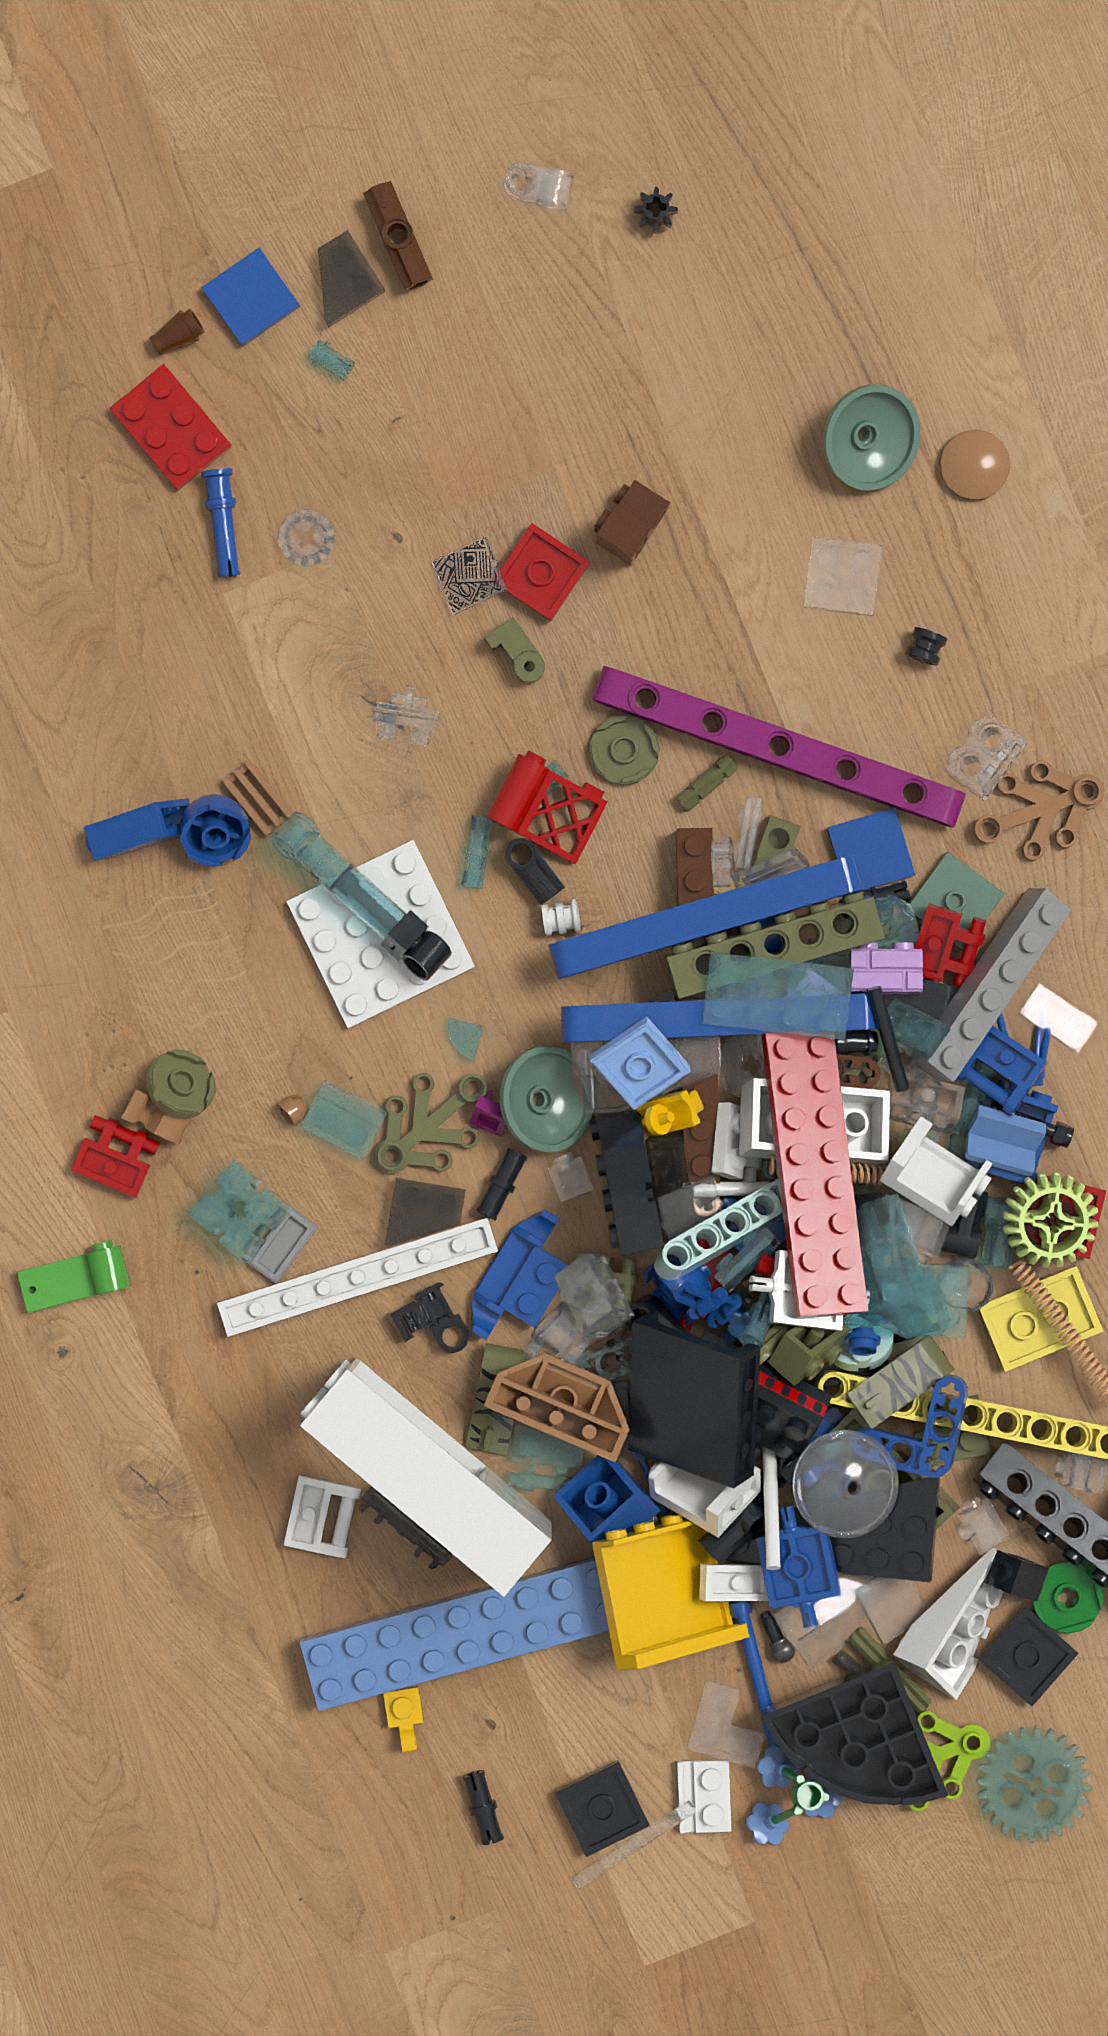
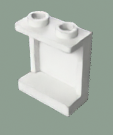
[879,1117,993,1226]
[648,1462,761,1538]

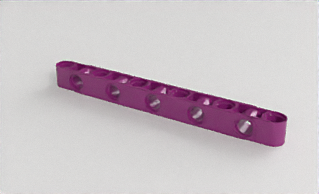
[591,666,966,828]

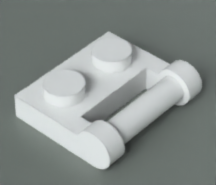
[284,1475,361,1558]

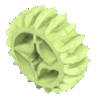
[1002,1171,1098,1268]

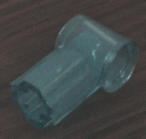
[980,1196,1014,1269]

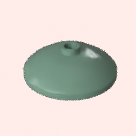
[823,384,920,491]
[500,1046,595,1152]

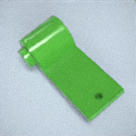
[17,1240,131,1313]

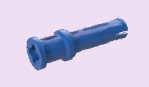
[201,468,240,577]

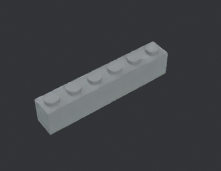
[911,888,1071,1082]

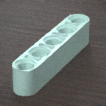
[654,1178,783,1281]

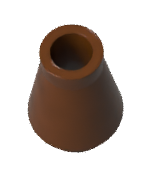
[150,309,205,355]

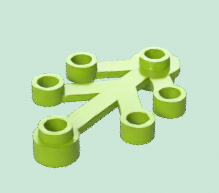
[909,1710,990,1812]

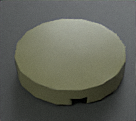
[589,714,660,785]
[146,1049,216,1119]

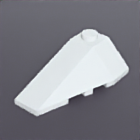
[893,1547,1004,1700]

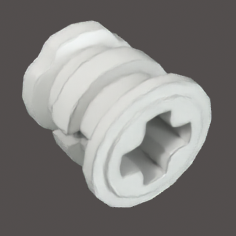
[542,899,581,936]

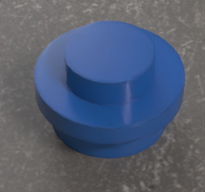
[845,1327,881,1356]

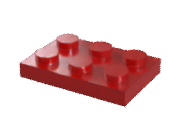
[109,363,232,491]

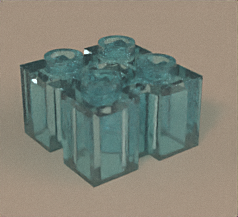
[187,1160,293,1263]

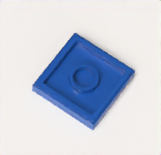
[201,248,300,347]
[827,807,915,895]

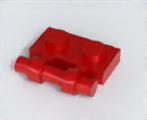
[915,903,986,987]
[71,1115,160,1198]

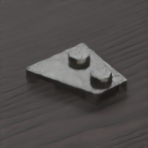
[318,230,386,328]

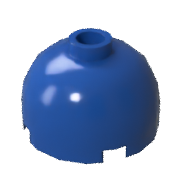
[179,794,251,867]
[643,1254,712,1326]

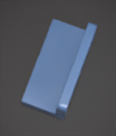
[965,1105,1046,1177]

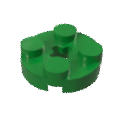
[1032,1561,1104,1633]

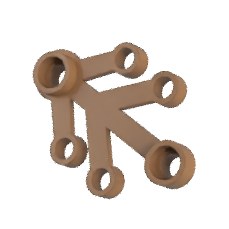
[974,760,1105,861]

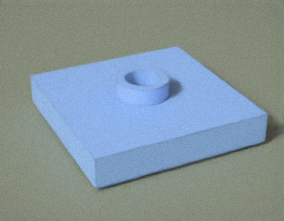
[590,1016,691,1110]

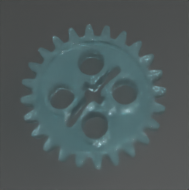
[976,1725,1093,1843]

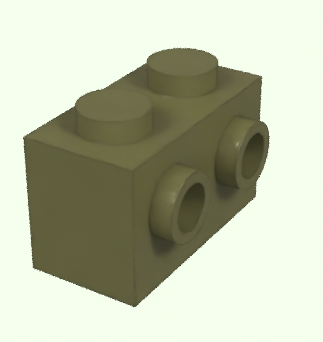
[768,1323,850,1386]

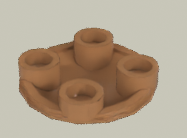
[940,430,1010,500]

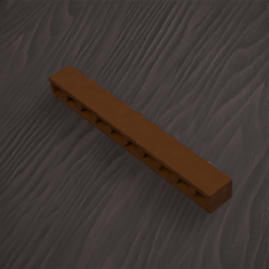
[676,828,720,1184]

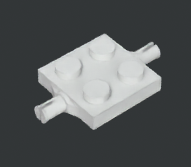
[749,1250,870,1331]

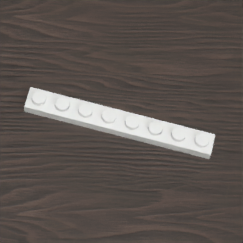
[217,1217,498,1337]

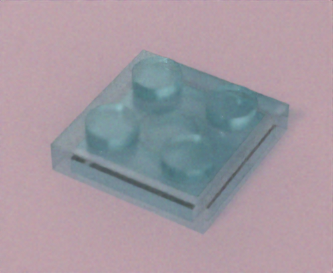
[714,1226,780,1293]

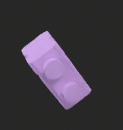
[848,942,923,995]

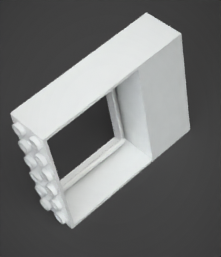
[300,1357,552,1597]

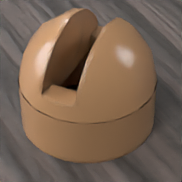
[277,1095,308,1127]

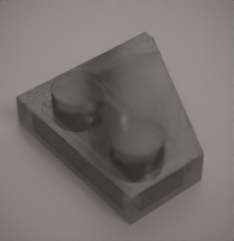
[385,1177,466,1246]

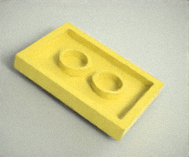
[977,1266,1104,1372]

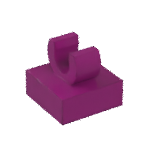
[469,1089,506,1137]

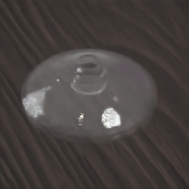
[793,1430,899,1538]

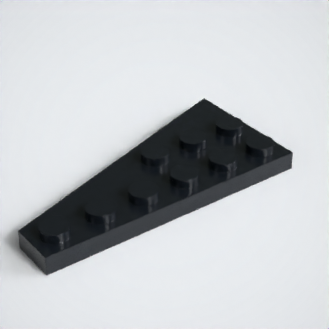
[725,1477,940,1583]

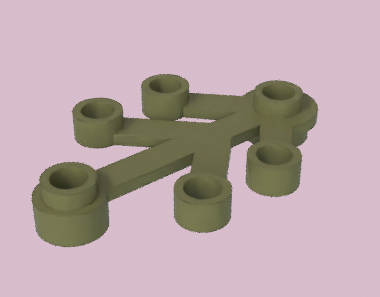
[374,1073,487,1174]

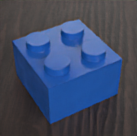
[553,1455,660,1543]

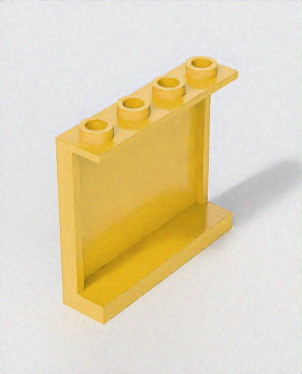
[592,1514,749,1670]

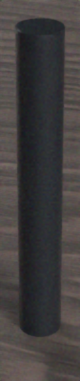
[867,986,910,1092]

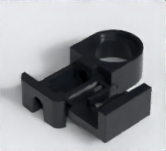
[391,1282,469,1353]

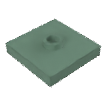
[906,852,1005,951]

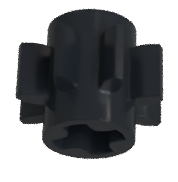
[634,187,678,234]

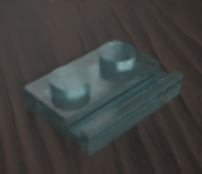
[300,1080,387,1159]

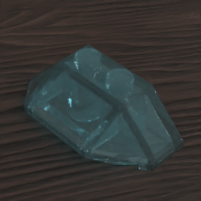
[857,1193,941,1339]

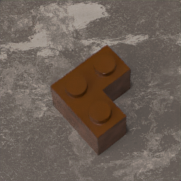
[594,480,670,566]

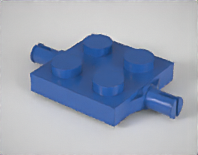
[756,1505,842,1628]

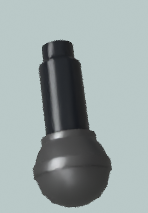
[760,1610,795,1663]

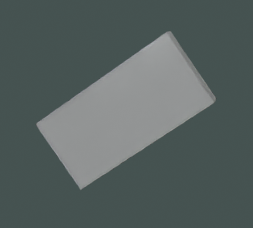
[248,1206,318,1284]

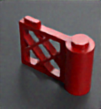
[486,751,608,864]

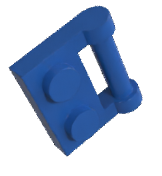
[956,1026,1048,1116]

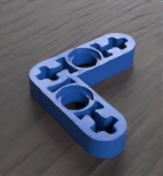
[850,1375,968,1478]

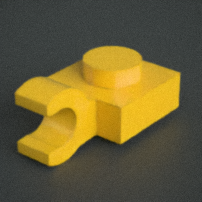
[383,1686,424,1752]

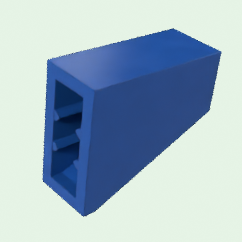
[84,798,190,861]

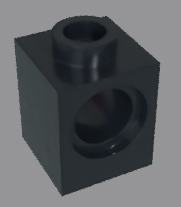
[985,1550,1049,1601]

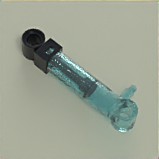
[270,811,452,981]

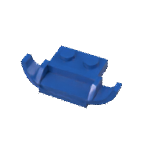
[471,1209,571,1340]

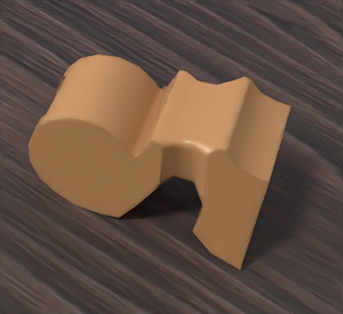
[120,1087,192,1145]

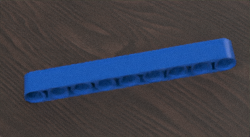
[548,855,863,979]
[561,993,878,1042]

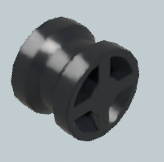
[905,627,947,666]

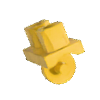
[636,1090,704,1137]

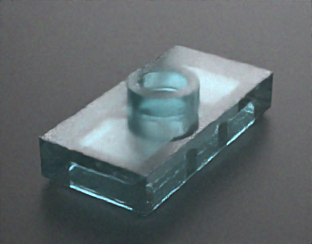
[877,998,951,1058]

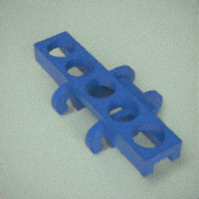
[672,1281,746,1329]

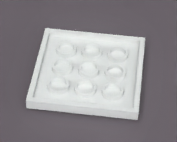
[286,840,475,1029]

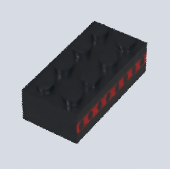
[700,1330,832,1461]

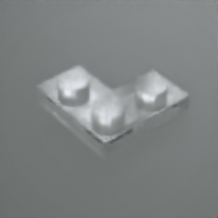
[687,1679,765,1769]

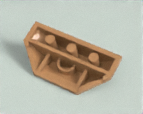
[484,1353,629,1462]

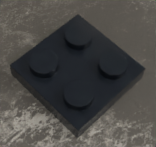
[978,1605,1079,1706]
[555,1760,650,1857]

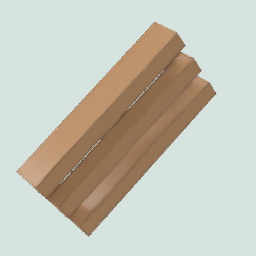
[222,759,294,837]

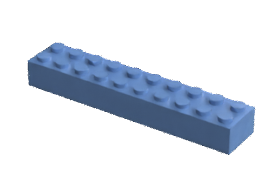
[300,1557,609,1711]

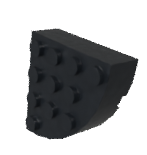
[589,1106,664,1255]
[760,1657,948,1805]

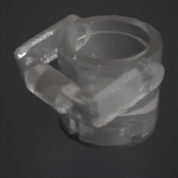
[522,1302,593,1363]

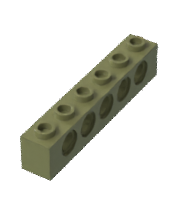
[664,891,885,999]

